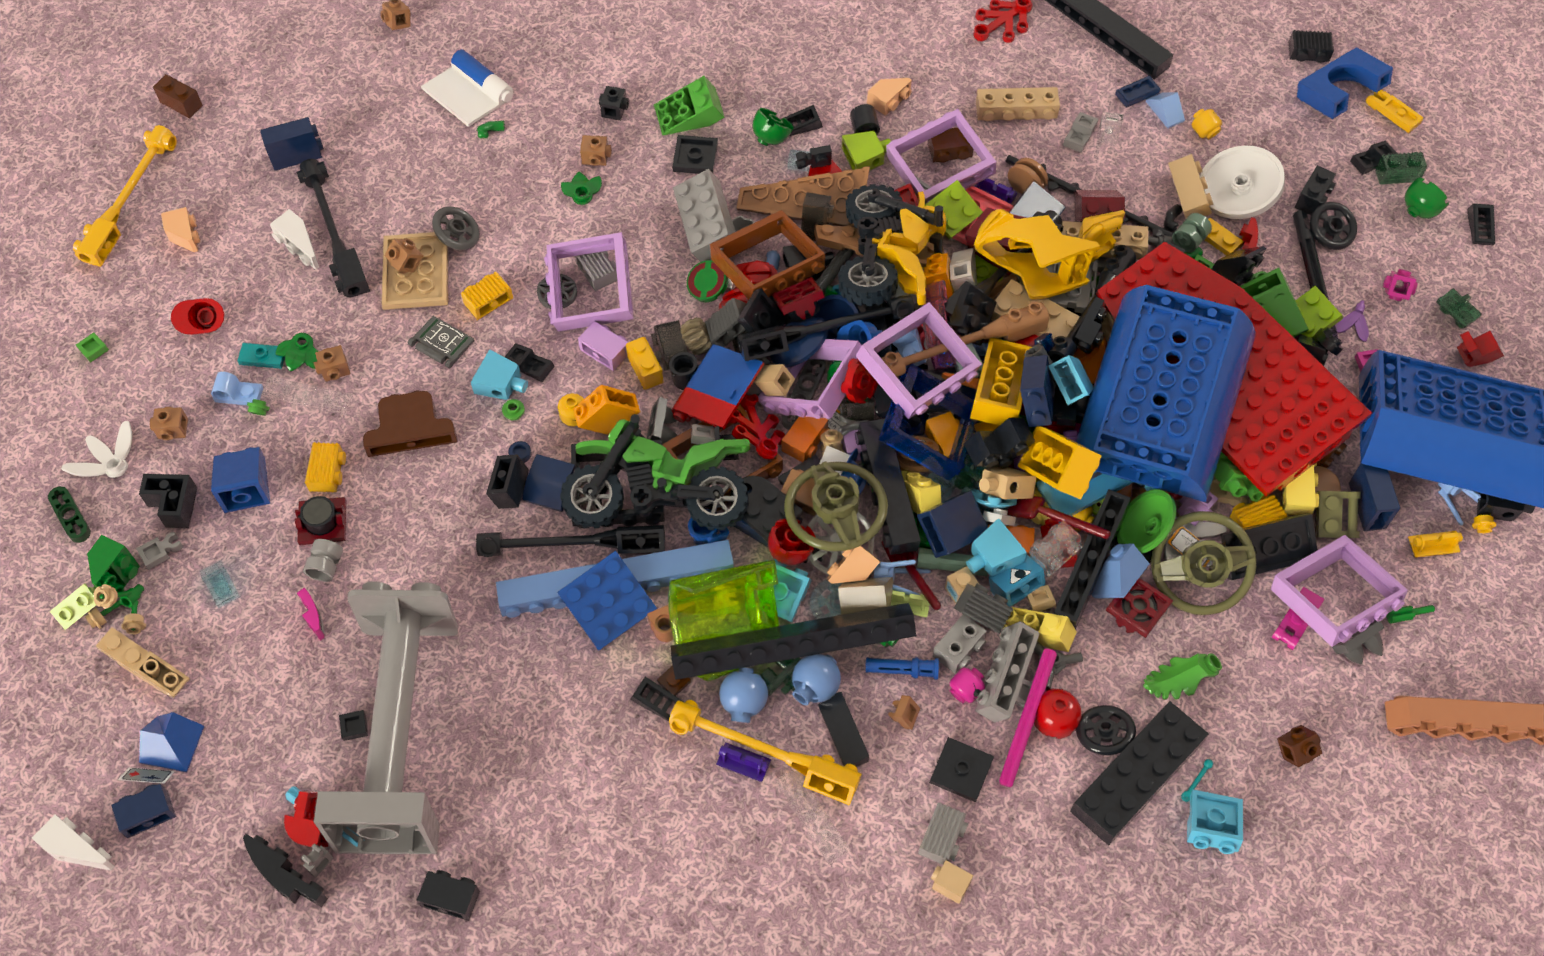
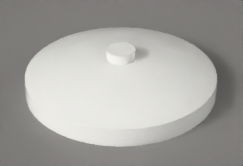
[1200,146,1285,219]

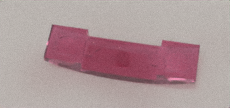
[922,280,956,370]

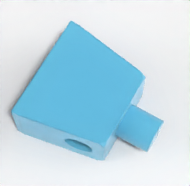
[471,350,528,400]
[1048,355,1093,405]
[966,519,1027,576]

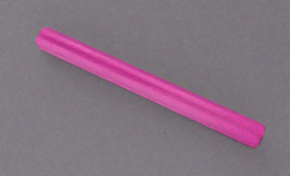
[999,648,1057,787]

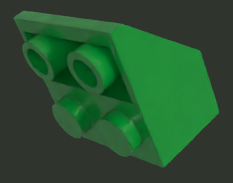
[87,535,140,592]

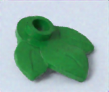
[561,172,602,205]
[275,333,318,372]

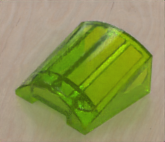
[668,560,779,681]

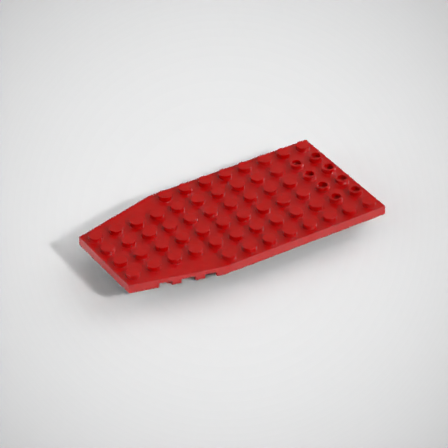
[1097,242,1372,497]

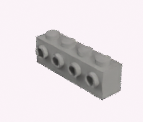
[975,621,1040,723]

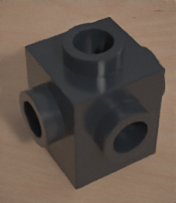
[599,86,629,121]

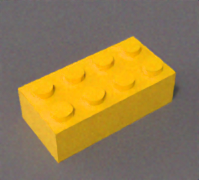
[970,338,1032,426]
[1018,426,1102,499]

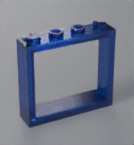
[878,363,978,481]

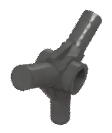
[1034,641,1083,690]

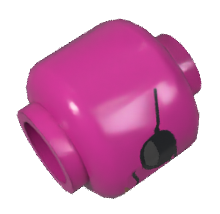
[949,667,985,704]

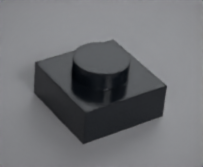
[339,710,368,741]

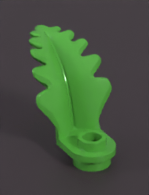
[1143,653,1222,700]

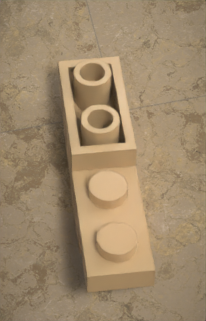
[96,627,190,698]

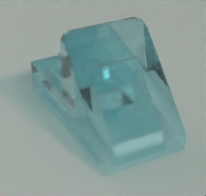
[200,560,240,608]

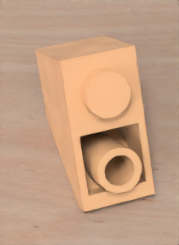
[867,78,912,116]
[161,207,200,252]
[827,546,880,584]

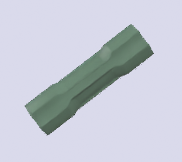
[917,548,988,576]

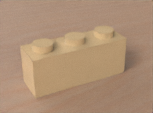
[1168,154,1214,218]

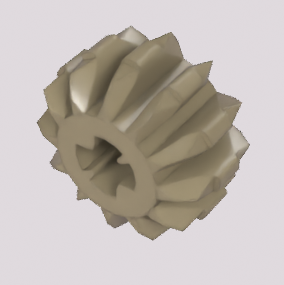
[681,317,713,355]

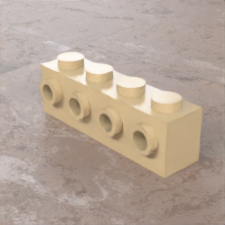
[976,87,1060,121]
[1061,221,1148,260]

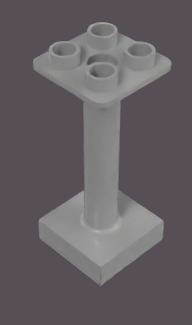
[314,582,458,854]

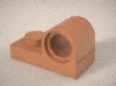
[647,595,695,642]

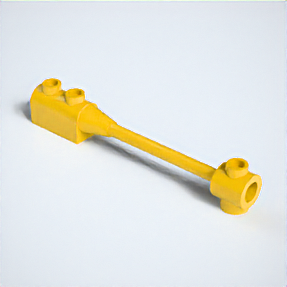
[73,125,177,267]
[669,700,862,805]

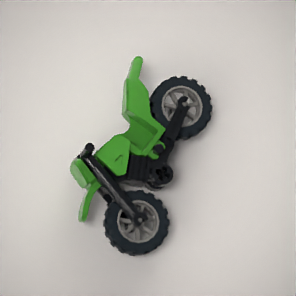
[560,414,750,531]

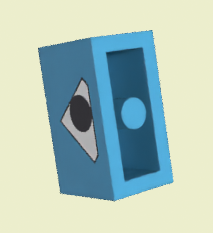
[989,554,1046,607]

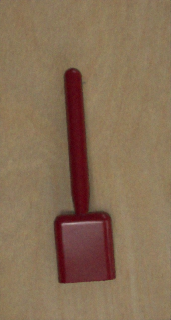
[1007,496,1111,539]
[881,541,941,610]

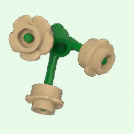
[85,584,146,634]

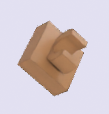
[888,695,920,730]

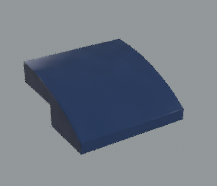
[522,454,577,512]

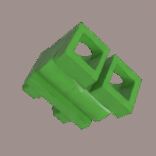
[1214,452,1264,502]

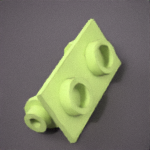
[50,583,96,630]
[891,590,930,618]

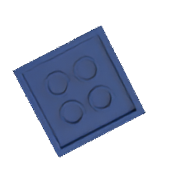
[557,551,657,650]

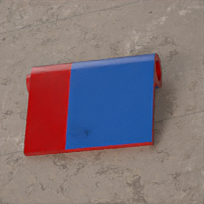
[671,344,764,430]

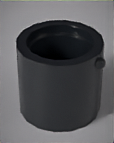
[850,104,880,135]
[669,352,698,390]

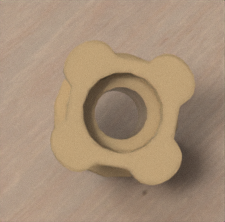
[821,429,844,456]

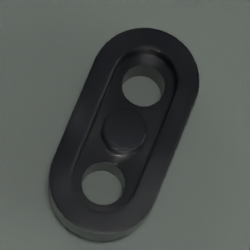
[1315,327,1343,356]

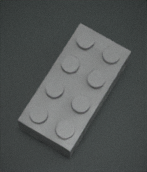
[673,169,735,262]

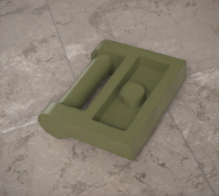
[1315,491,1361,538]

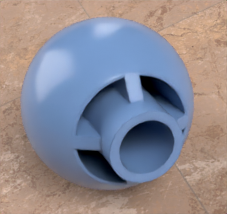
[792,654,841,705]
[719,668,768,723]

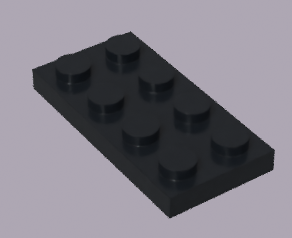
[1220,513,1318,580]

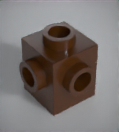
[1277,725,1323,768]

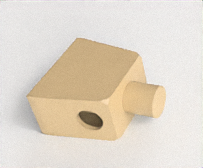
[979,467,1036,499]

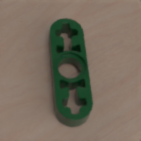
[48,486,91,543]

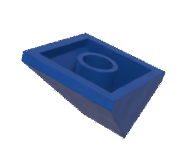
[139,712,204,772]

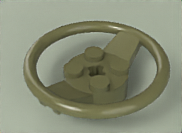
[784,461,888,551]
[1151,511,1256,615]

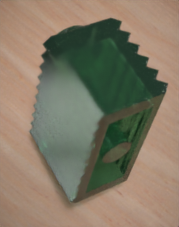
[1375,151,1427,184]

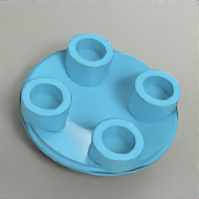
[971,489,1017,508]

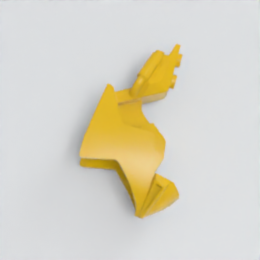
[974,209,1125,300]

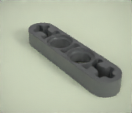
[782,359,826,430]

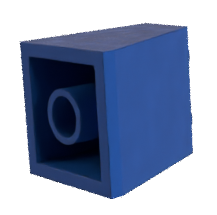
[211,447,270,513]

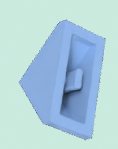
[1146,92,1185,129]

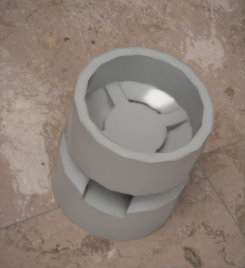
[303,539,343,582]

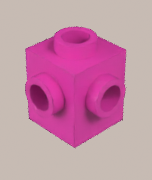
[1383,269,1417,301]

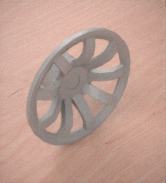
[808,512,874,575]

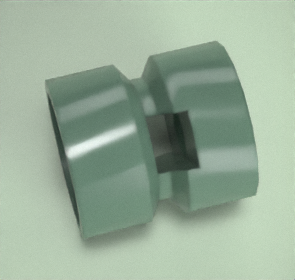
[1172,213,1212,253]

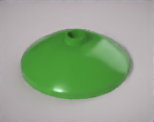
[1117,489,1176,554]

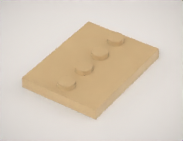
[382,232,448,310]

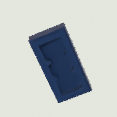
[1115,75,1161,108]

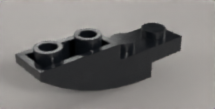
[243,834,328,908]

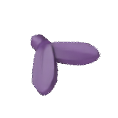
[1336,300,1369,342]

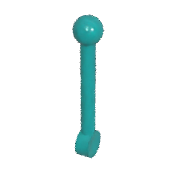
[1181,759,1214,802]

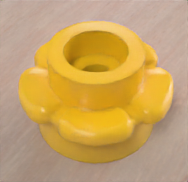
[1472,515,1497,534]

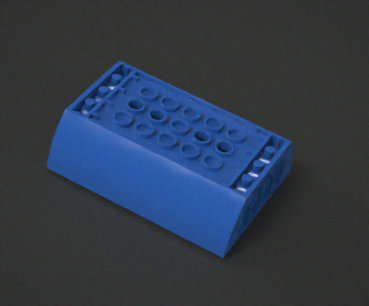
[1075,285,1255,502]
[1359,350,1544,508]

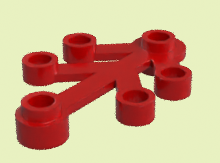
[973,0,1033,43]
[729,394,785,459]

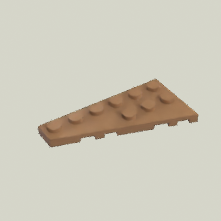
[736,166,870,227]
[814,224,944,271]

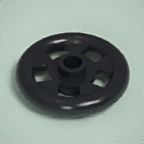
[1310,202,1357,250]
[1076,705,1136,755]

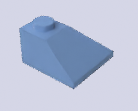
[1092,544,1150,598]

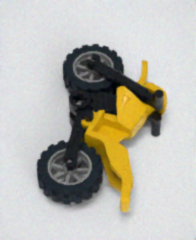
[838,184,946,306]

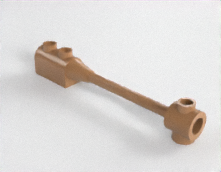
[881,301,1049,378]

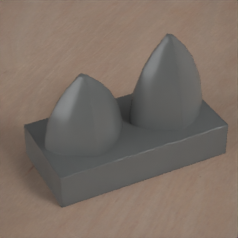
[646,397,678,443]
[1332,621,1384,664]

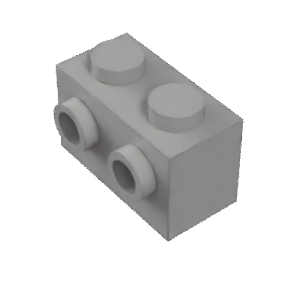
[932,614,986,674]

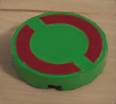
[686,260,728,303]

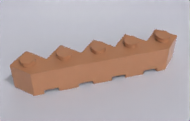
[1384,695,1544,745]

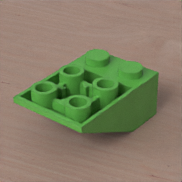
[654,76,725,135]
[1240,267,1309,337]

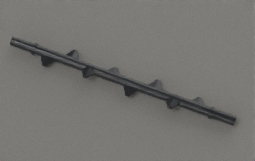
[1005,155,1174,242]

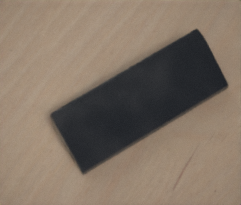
[818,692,869,767]

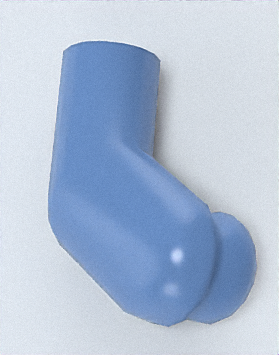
[766,250,780,270]

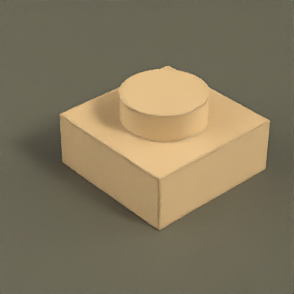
[1027,585,1056,612]

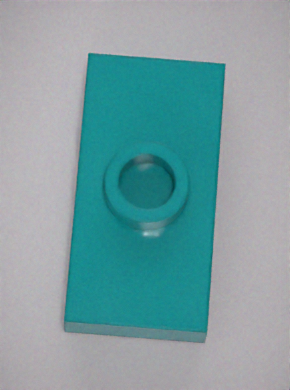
[237,343,285,369]

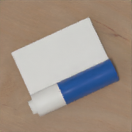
[421,49,513,127]

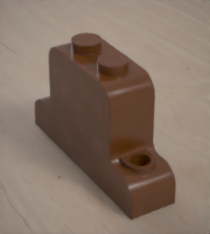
[363,390,458,457]

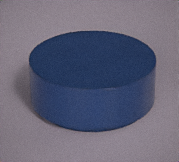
[508,441,532,463]

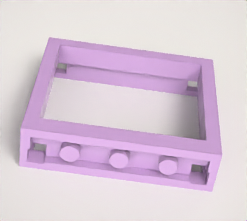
[886,109,996,204]
[544,232,634,332]
[856,302,982,419]
[758,339,862,419]
[1271,535,1408,647]

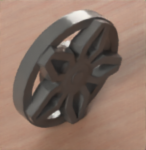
[537,274,577,309]

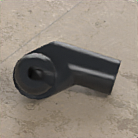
[1163,204,1183,232]

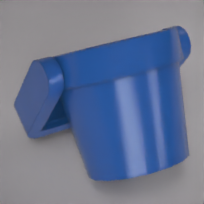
[688,509,730,545]

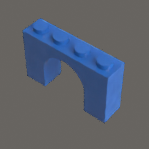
[1297,47,1393,119]

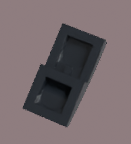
[1350,140,1398,175]
[505,343,555,382]

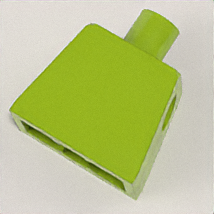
[842,131,891,170]

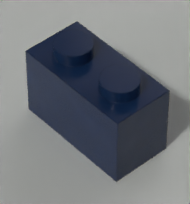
[111,783,176,839]

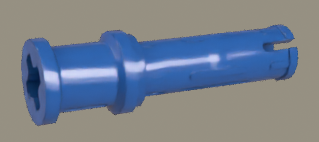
[866,657,939,680]

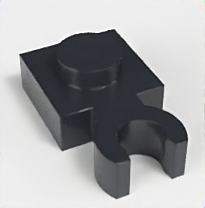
[795,145,832,169]

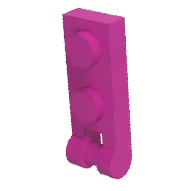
[1271,587,1324,650]

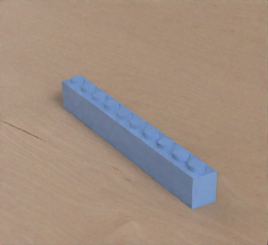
[496,540,734,618]

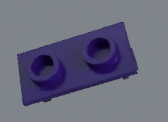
[975,178,1017,204]
[716,742,771,782]

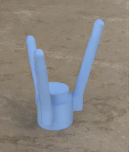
[1438,483,1481,526]
[874,560,931,595]

